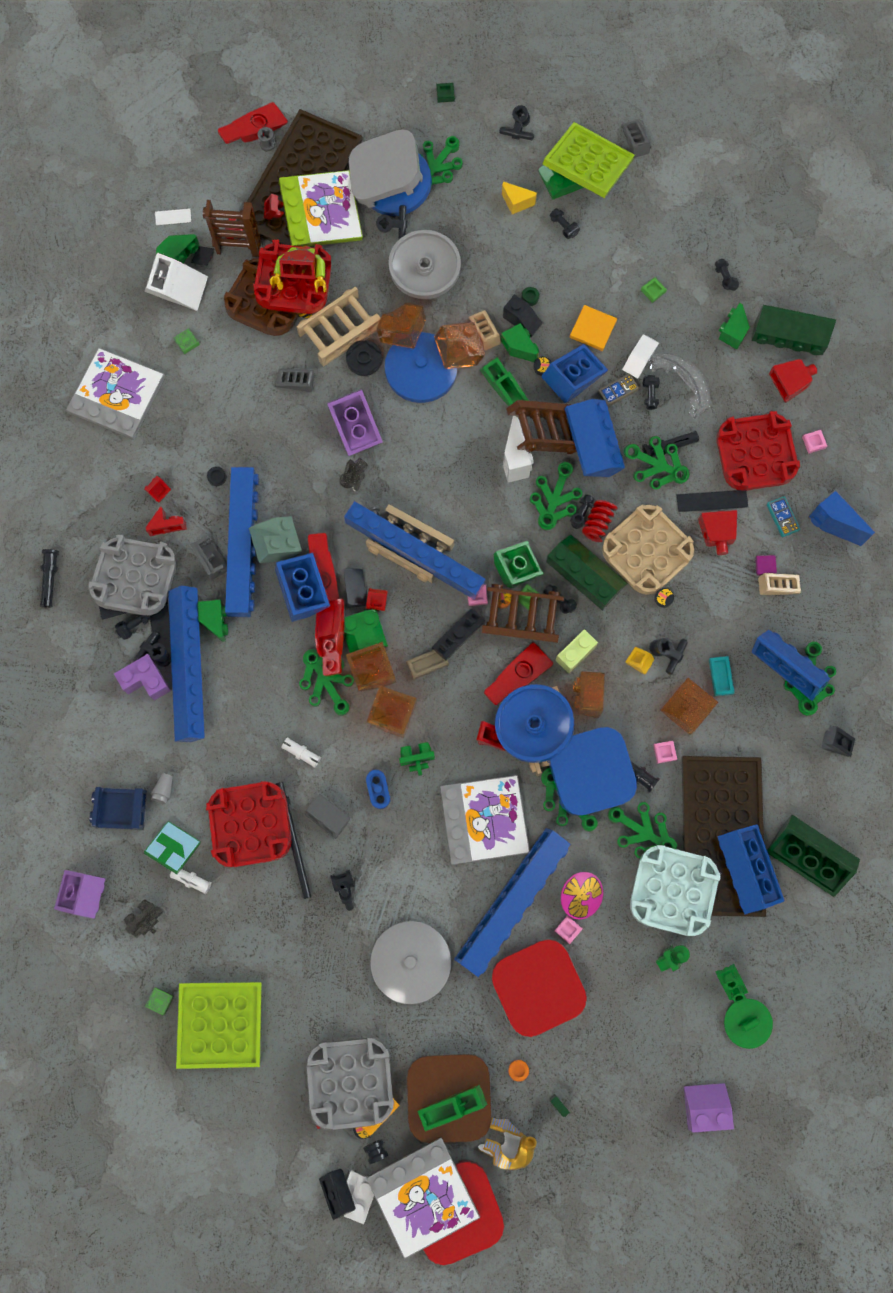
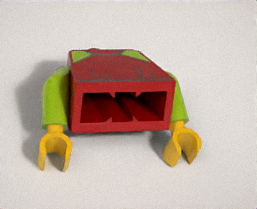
[270,246,326,292]

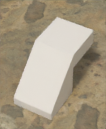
[622,334,659,378]

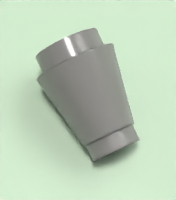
[151,773,173,804]

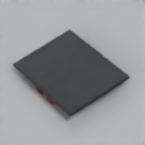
[191,246,214,266]

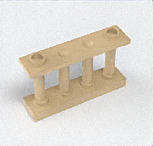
[296,287,382,367]
[366,504,454,583]

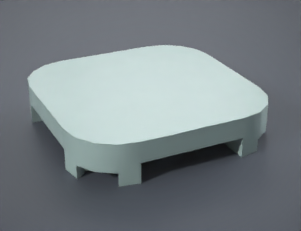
[630,845,720,936]

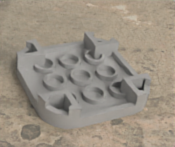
[349,129,423,208]
[89,535,177,615]
[306,1038,394,1130]

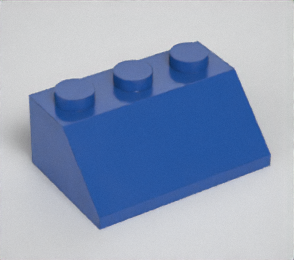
[275,553,330,622]

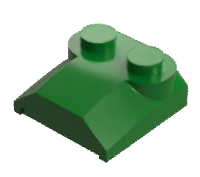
[538,165,584,200]
[493,541,544,588]
[344,610,388,658]

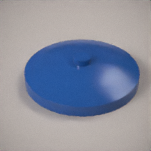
[371,153,432,216]
[385,332,458,403]
[495,684,575,763]

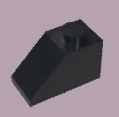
[503,294,542,338]

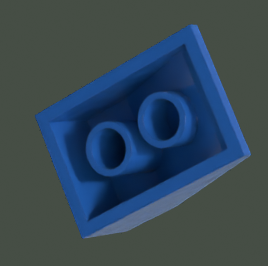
[541,344,608,403]
[809,491,875,546]

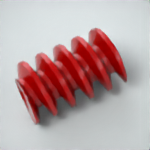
[582,500,618,542]

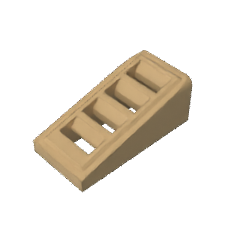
[469,310,501,350]
[758,573,801,595]

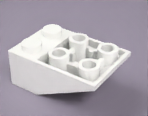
[144,253,208,311]
[503,416,534,483]

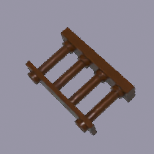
[203,200,261,257]
[506,400,577,454]
[482,584,564,643]

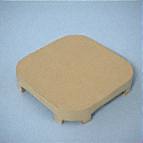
[602,504,694,595]

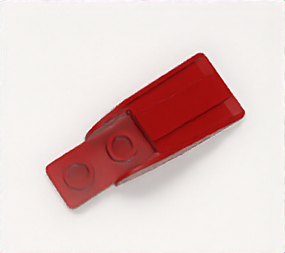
[218,102,288,144]
[308,533,339,601]
[315,599,344,676]
[484,643,553,705]

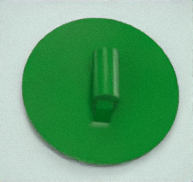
[724,998,773,1049]

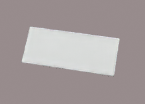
[155,209,191,225]

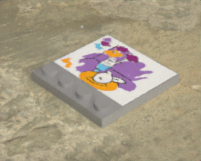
[66,347,166,440]
[440,775,530,865]
[366,1137,480,1259]

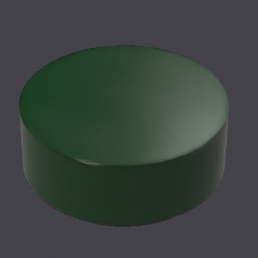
[521,287,539,306]

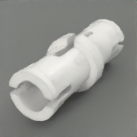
[281,737,321,768]
[170,869,211,894]

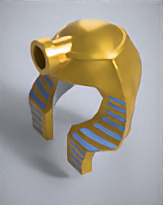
[478,1118,537,1170]

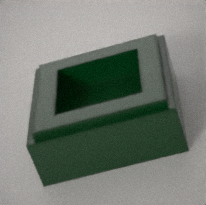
[436,83,455,103]
[549,1094,570,1117]

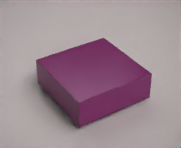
[755,555,777,576]

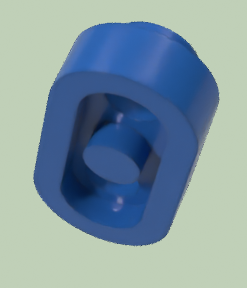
[366,770,390,809]

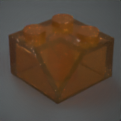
[377,303,426,349]
[434,322,485,369]
[346,642,396,691]
[573,671,605,718]
[660,678,718,735]
[367,686,417,738]

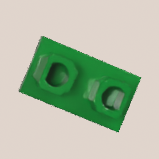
[399,742,435,776]
[656,945,690,972]
[715,964,748,1003]

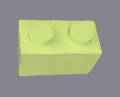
[555,629,598,673]

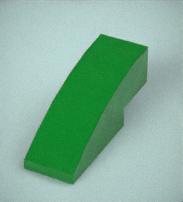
[480,357,529,406]
[417,1084,487,1131]

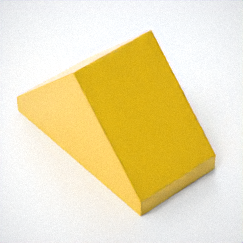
[502,182,537,214]

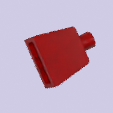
[769,359,817,403]
[698,510,737,556]

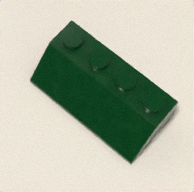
[751,304,836,356]
[546,535,628,611]
[767,815,860,897]

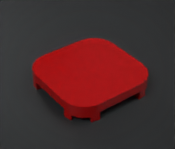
[253,240,332,314]
[717,411,800,491]
[206,781,291,867]
[491,940,587,1037]
[423,1159,504,1265]

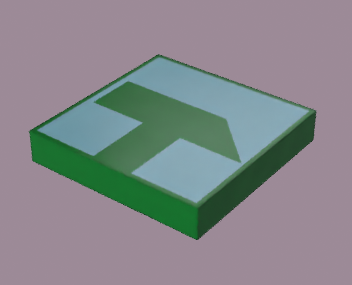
[144,821,201,875]

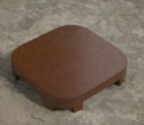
[224,258,300,336]
[407,1054,491,1143]

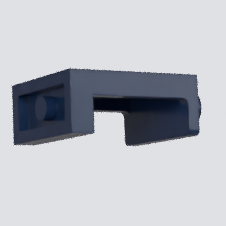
[89,787,147,830]

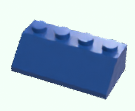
[565,399,625,477]
[752,630,831,701]
[718,824,785,914]

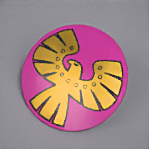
[561,872,603,919]

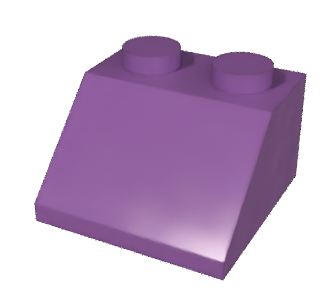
[54,870,105,919]
[683,1083,734,1132]

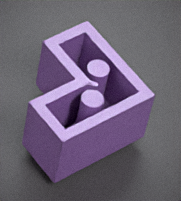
[114,654,171,701]

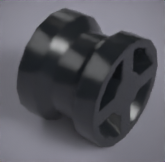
[363,1139,388,1164]

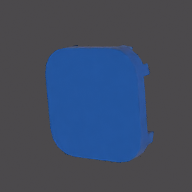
[547,727,637,816]

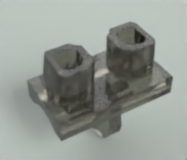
[339,458,368,492]
[124,899,163,938]

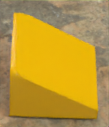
[626,647,654,674]

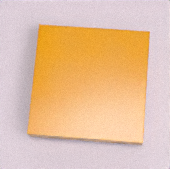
[570,305,617,352]

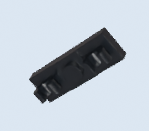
[432,608,485,661]

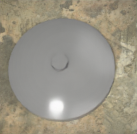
[389,230,461,299]
[371,921,451,1004]

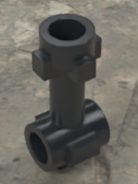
[550,208,580,239]
[715,259,739,291]
[642,375,660,410]
[570,495,595,529]
[543,584,577,614]
[115,614,151,640]

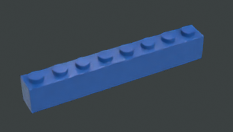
[225,467,259,617]
[344,501,486,600]
[168,585,205,742]
[454,828,571,977]

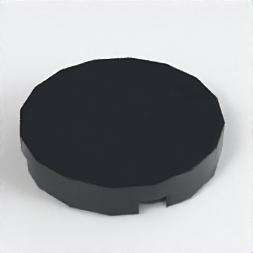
[346,340,382,376]

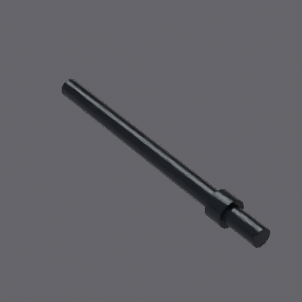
[276,782,311,899]

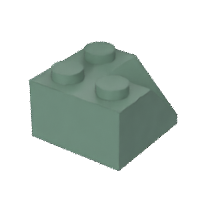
[249,516,302,563]

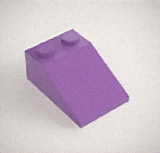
[327,389,383,456]

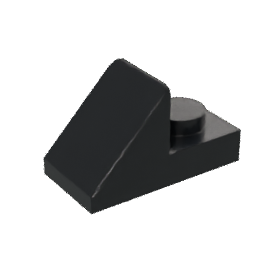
[822,726,855,757]

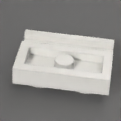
[344,1170,374,1224]

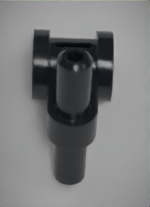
[499,105,534,141]
[376,205,408,240]
[133,630,171,667]
[649,638,688,675]
[330,869,355,911]

